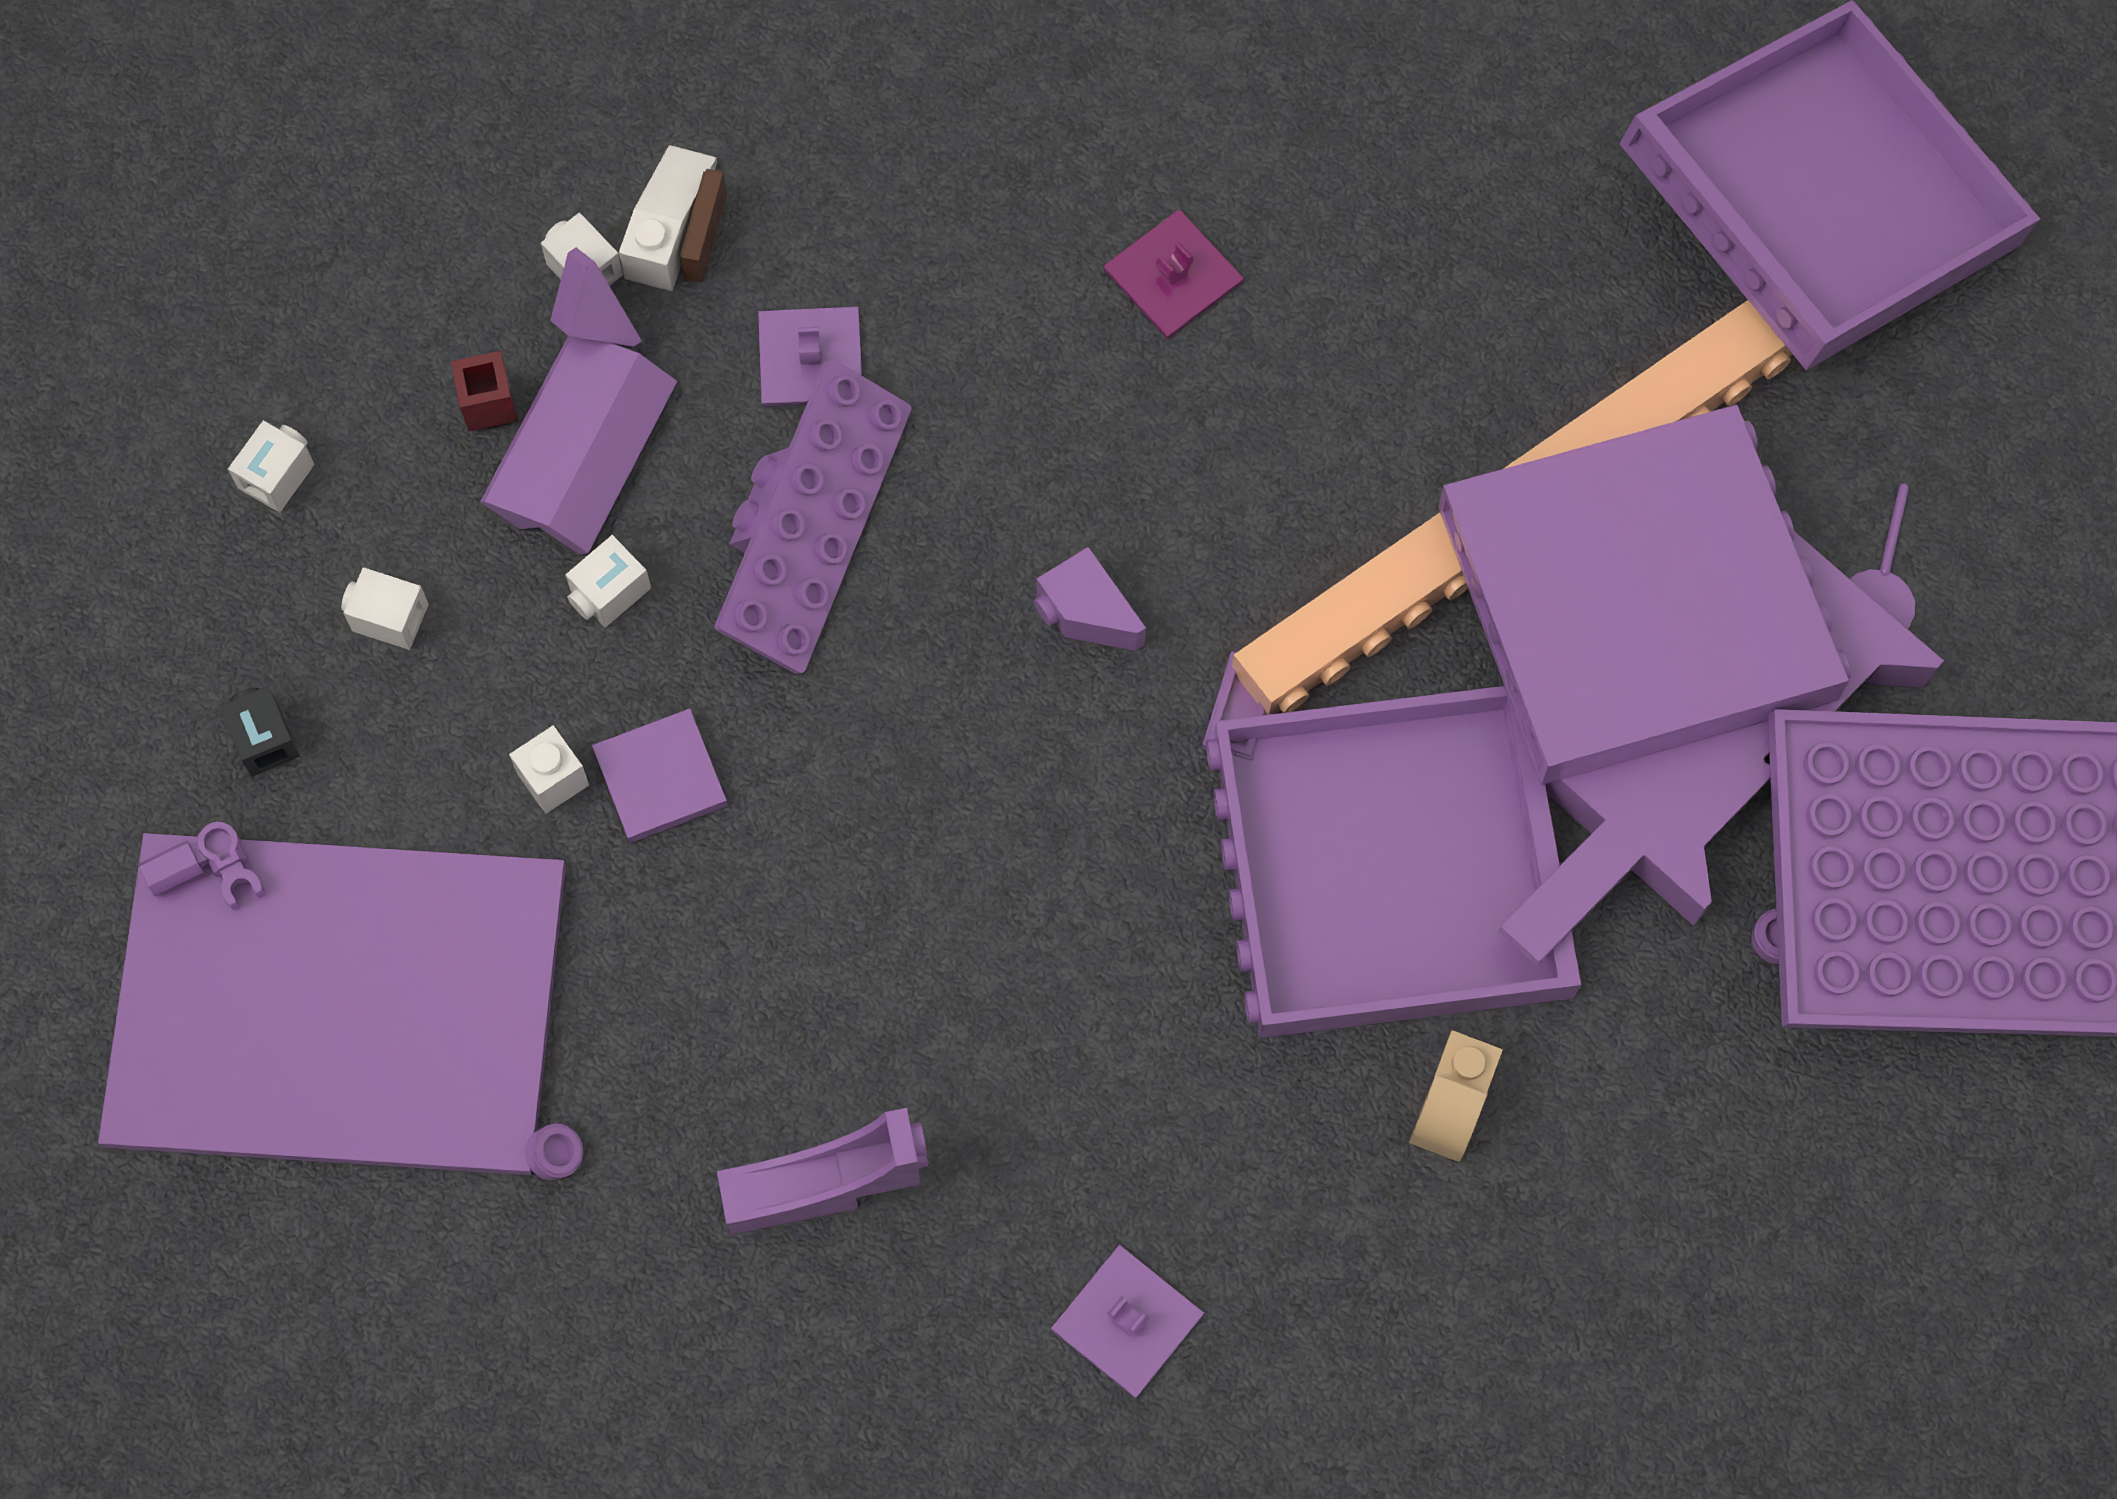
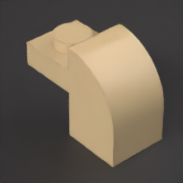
[1409,1030,1503,1162]

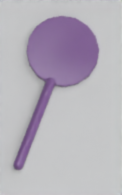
[1850,483,1915,629]

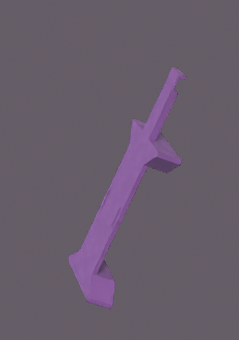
[1498,531,1944,967]

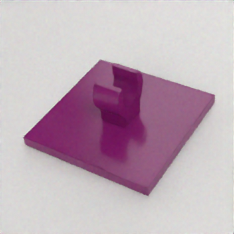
[1103,209,1244,340]

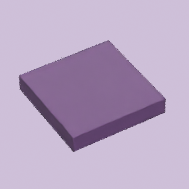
[592,709,728,843]

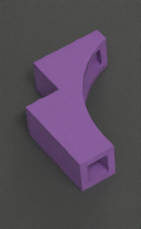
[717,1108,928,1235]

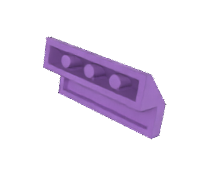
[480,336,677,554]

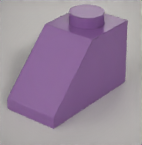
[1033,547,1146,651]

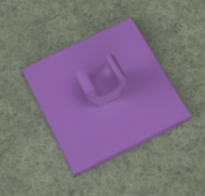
[758,307,862,406]
[1051,1245,1204,1399]

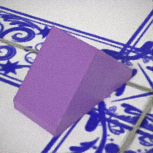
[550,247,642,347]

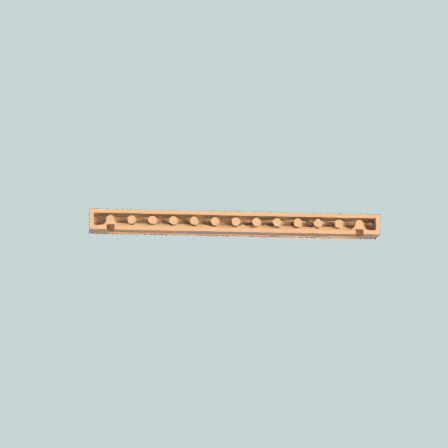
[1232,300,1793,715]

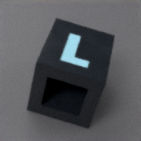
[219,686,300,777]

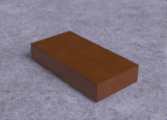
[680,168,727,282]

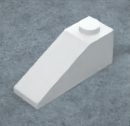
[619,145,717,291]

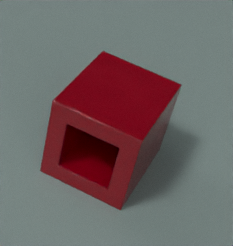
[450,351,518,432]

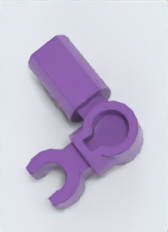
[138,822,264,910]

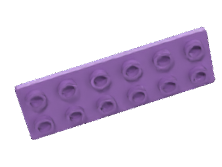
[715,359,912,674]

